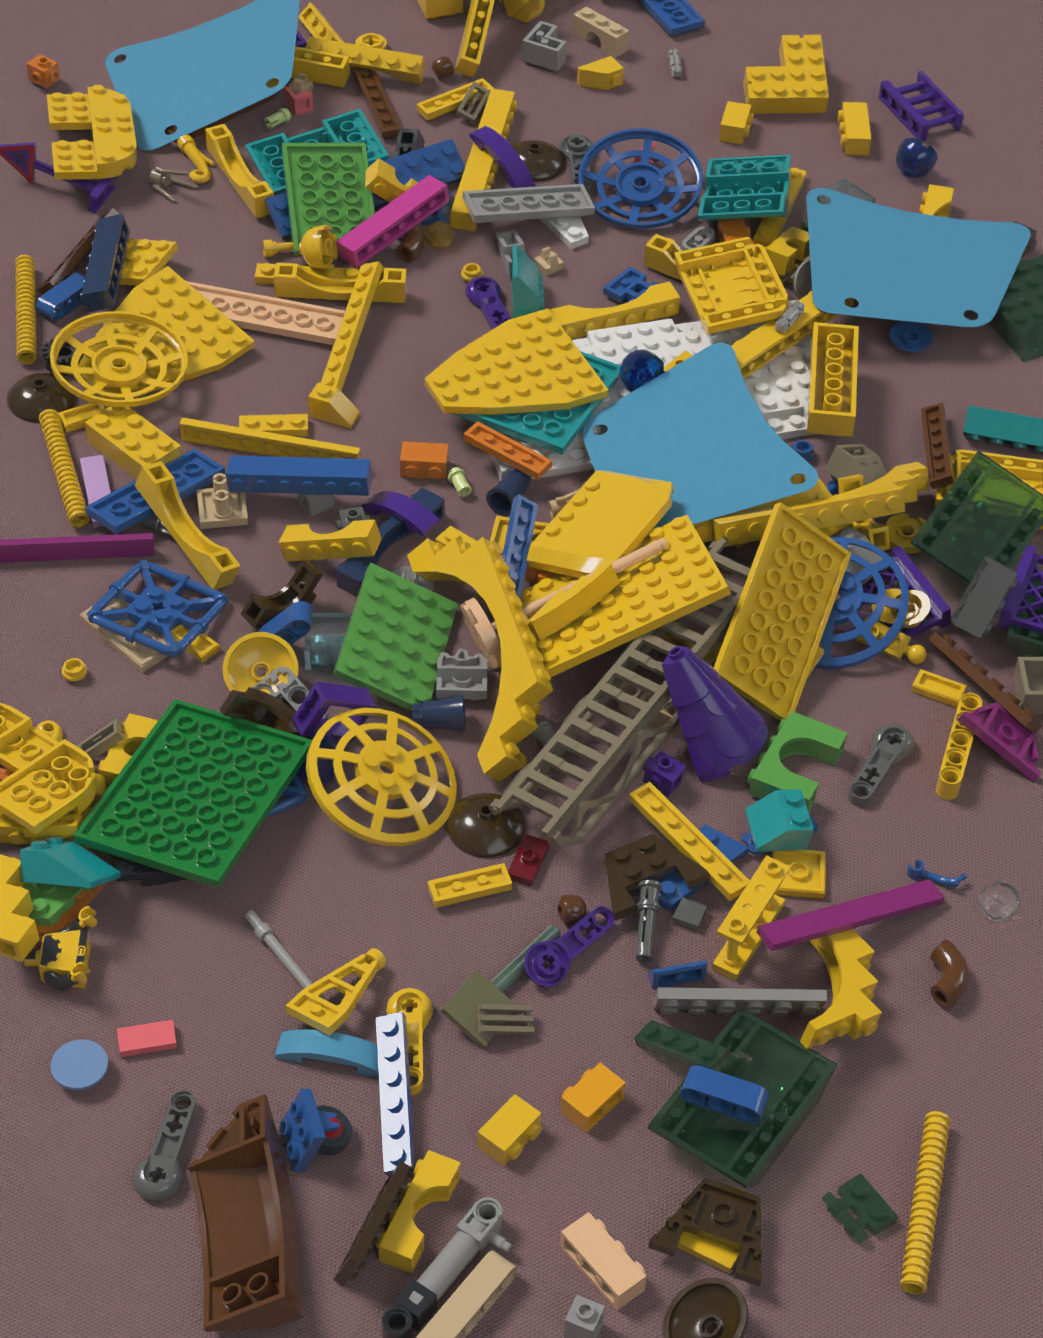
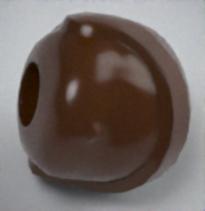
[431,56,455,79]
[558,894,587,924]

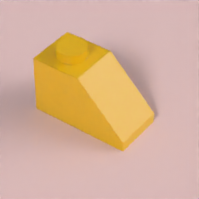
[577,56,624,90]
[308,383,360,429]

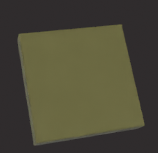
[441,969,514,1048]

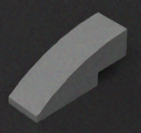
[495,230,526,278]

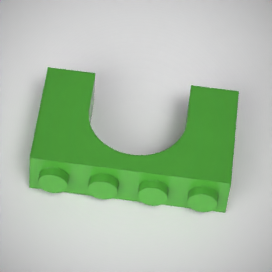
[747,711,848,812]

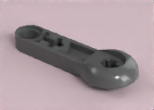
[560,134,594,194]
[848,724,915,807]
[133,1090,197,1201]

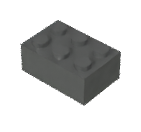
[950,555,1018,638]

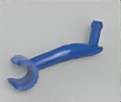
[907,859,967,887]

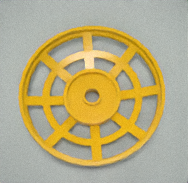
[50,311,188,407]
[306,708,457,846]

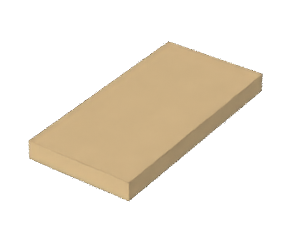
[79,597,179,673]

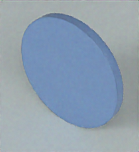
[50,1039,108,1090]

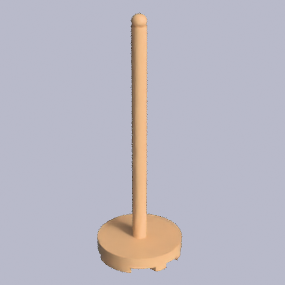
[460,538,668,670]

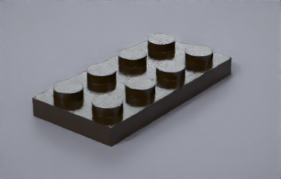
[333,1161,411,1286]

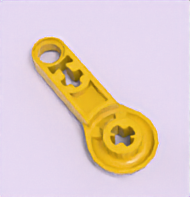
[386,988,433,1095]

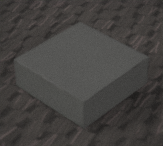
[672,897,707,932]

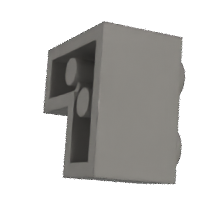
[522,21,567,71]

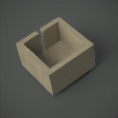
[1013,657,1043,714]

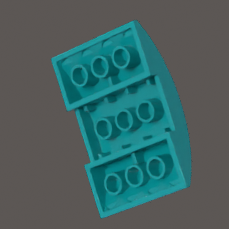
[245,109,389,196]
[698,154,791,221]

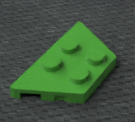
[23,882,91,926]

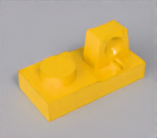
[23,813,82,842]

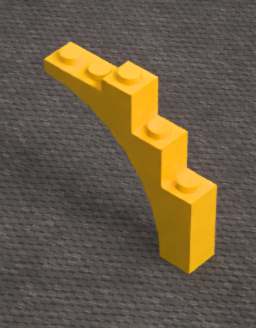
[800,929,882,1049]

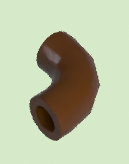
[397,224,425,263]
[930,939,969,1009]

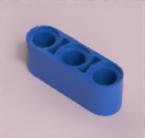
[36,273,86,321]
[259,601,313,646]
[680,1065,769,1123]

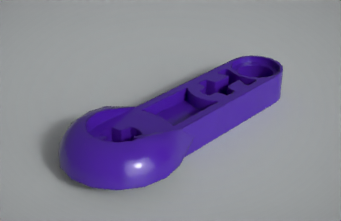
[465,276,511,330]
[524,906,615,987]

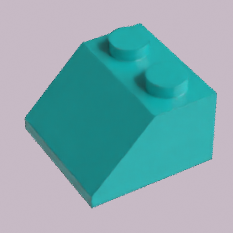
[744,789,814,852]

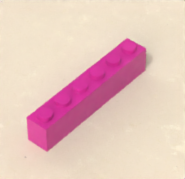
[336,175,449,268]

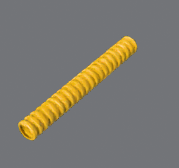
[15,255,37,365]
[39,409,90,528]
[900,1111,951,1294]

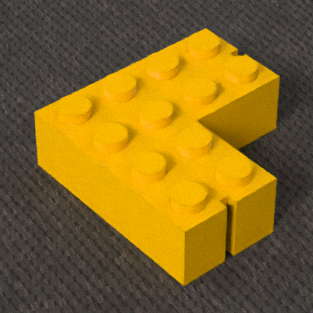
[743,35,829,114]

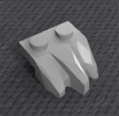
[436,648,487,701]

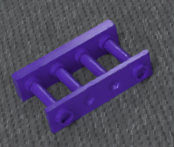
[879,71,964,142]

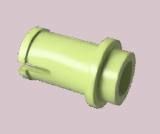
[264,108,291,130]
[448,467,472,497]

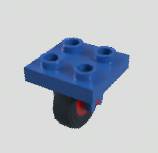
[280,1089,353,1172]

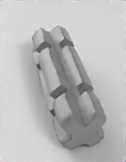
[668,49,682,78]
[775,301,805,333]

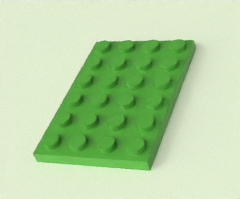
[281,143,379,255]
[333,563,458,712]

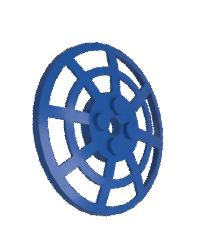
[578,128,703,229]
[815,537,909,669]

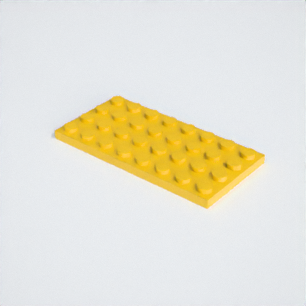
[714,502,852,722]

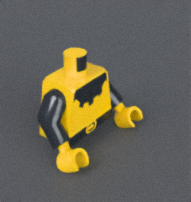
[24,906,97,991]

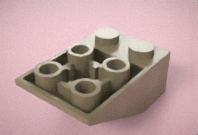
[824,443,887,485]

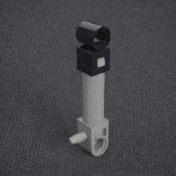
[382,1197,512,1338]

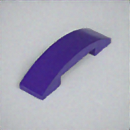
[469,126,535,188]
[360,491,440,536]

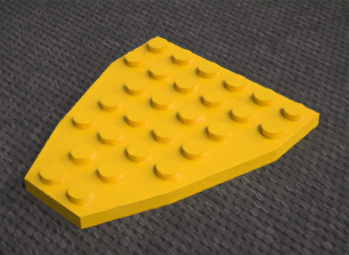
[78,266,255,399]
[424,308,609,415]

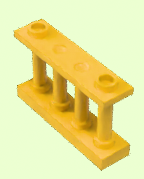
[712,855,791,981]

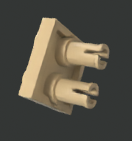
[197,473,248,529]

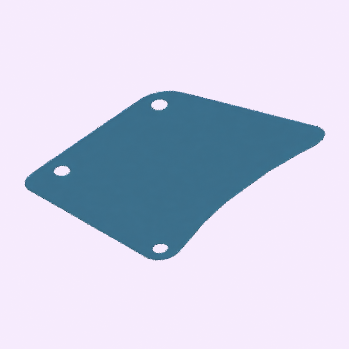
[105,0,300,151]
[806,188,1031,327]
[582,342,818,528]

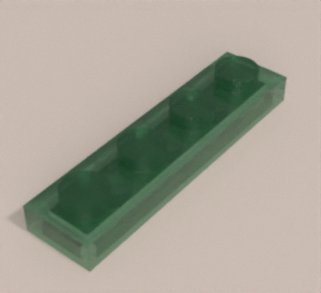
[634,1020,732,1071]

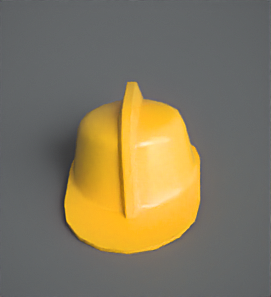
[871,589,931,628]

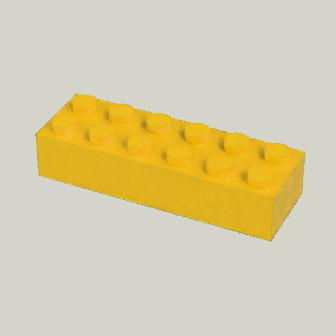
[806,322,859,437]

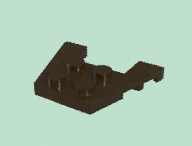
[605,834,710,921]
[648,1178,763,1287]

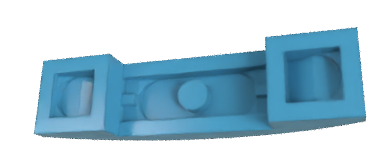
[275,1030,379,1077]

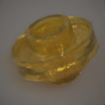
[424,221,456,248]

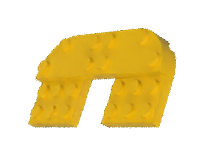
[47,85,137,180]
[0,703,98,834]

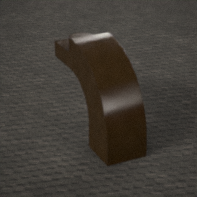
[240,559,323,629]
[220,687,311,739]

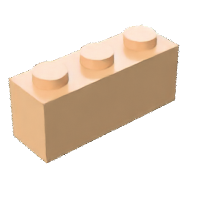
[560,1212,646,1310]

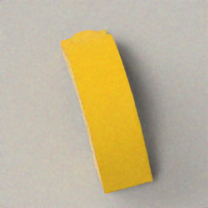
[838,474,890,551]

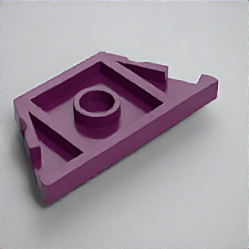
[957,702,1041,782]

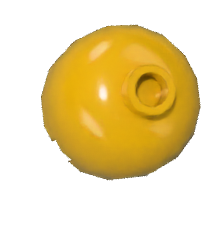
[299,225,338,269]

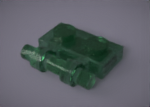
[822,1173,898,1244]

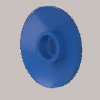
[889,321,933,352]

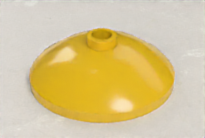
[223,632,299,701]

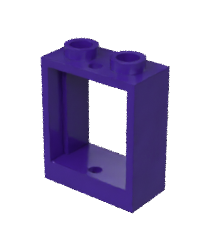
[293,682,376,742]

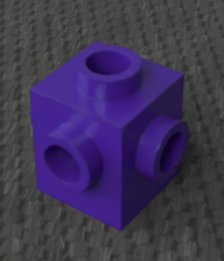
[642,750,686,797]

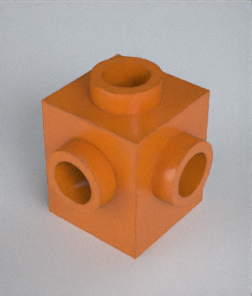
[26,54,60,89]

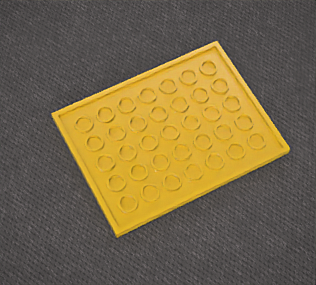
[521,515,731,677]

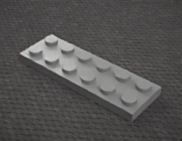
[462,184,595,223]
[654,987,827,1017]

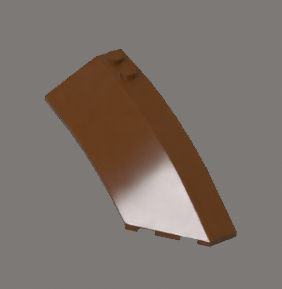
[188,1094,303,1332]

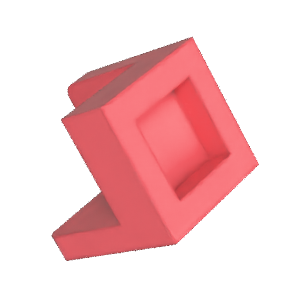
[284,87,314,116]

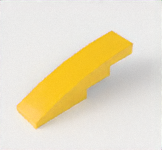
[529,562,620,641]

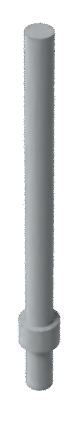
[245,910,346,1030]

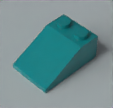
[20,836,121,888]

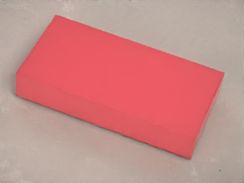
[117,1020,177,1057]

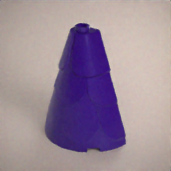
[662,646,768,783]

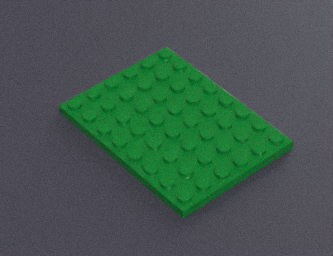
[73,699,312,889]

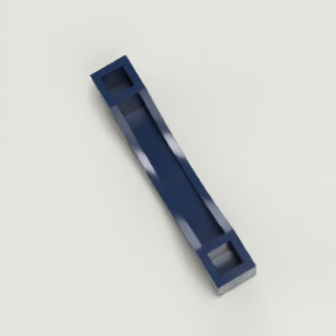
[336,488,445,597]

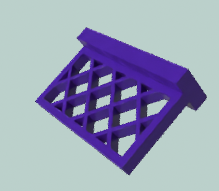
[862,545,951,637]
[998,545,1043,634]

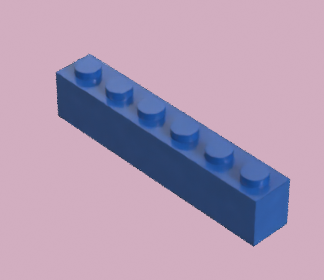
[226,455,372,496]

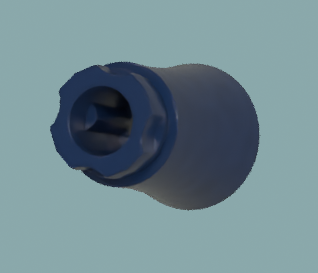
[486,468,532,516]
[413,695,466,731]

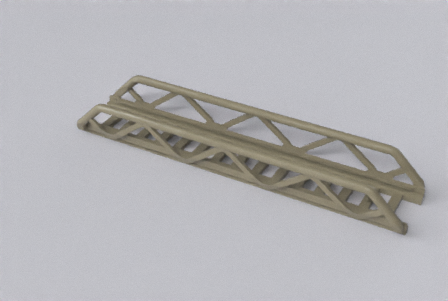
[488,538,750,847]

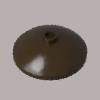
[512,140,565,182]
[7,373,76,422]
[447,793,525,858]
[663,1278,749,1338]

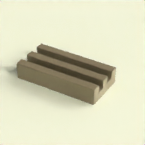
[455,82,490,124]
[77,718,124,760]
[476,1004,535,1035]

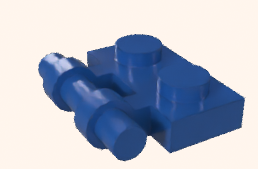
[603,267,657,303]

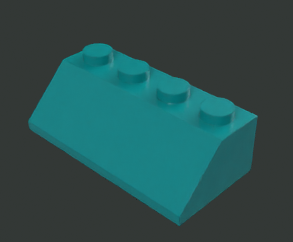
[512,245,544,318]
[963,405,1043,452]

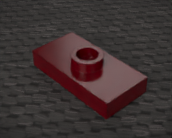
[508,834,550,886]

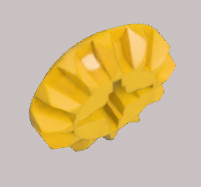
[355,33,387,49]

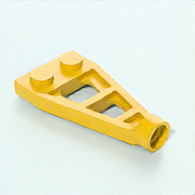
[285,948,387,1036]

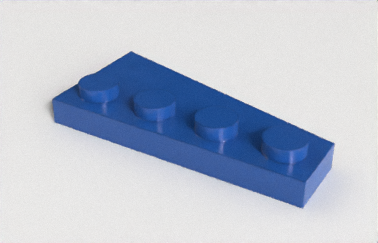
[658,824,749,911]

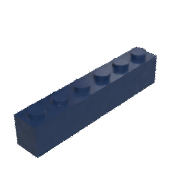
[80,214,130,312]

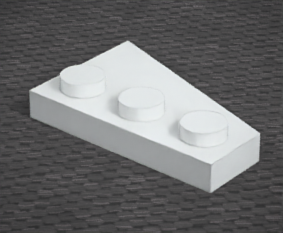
[540,216,589,249]

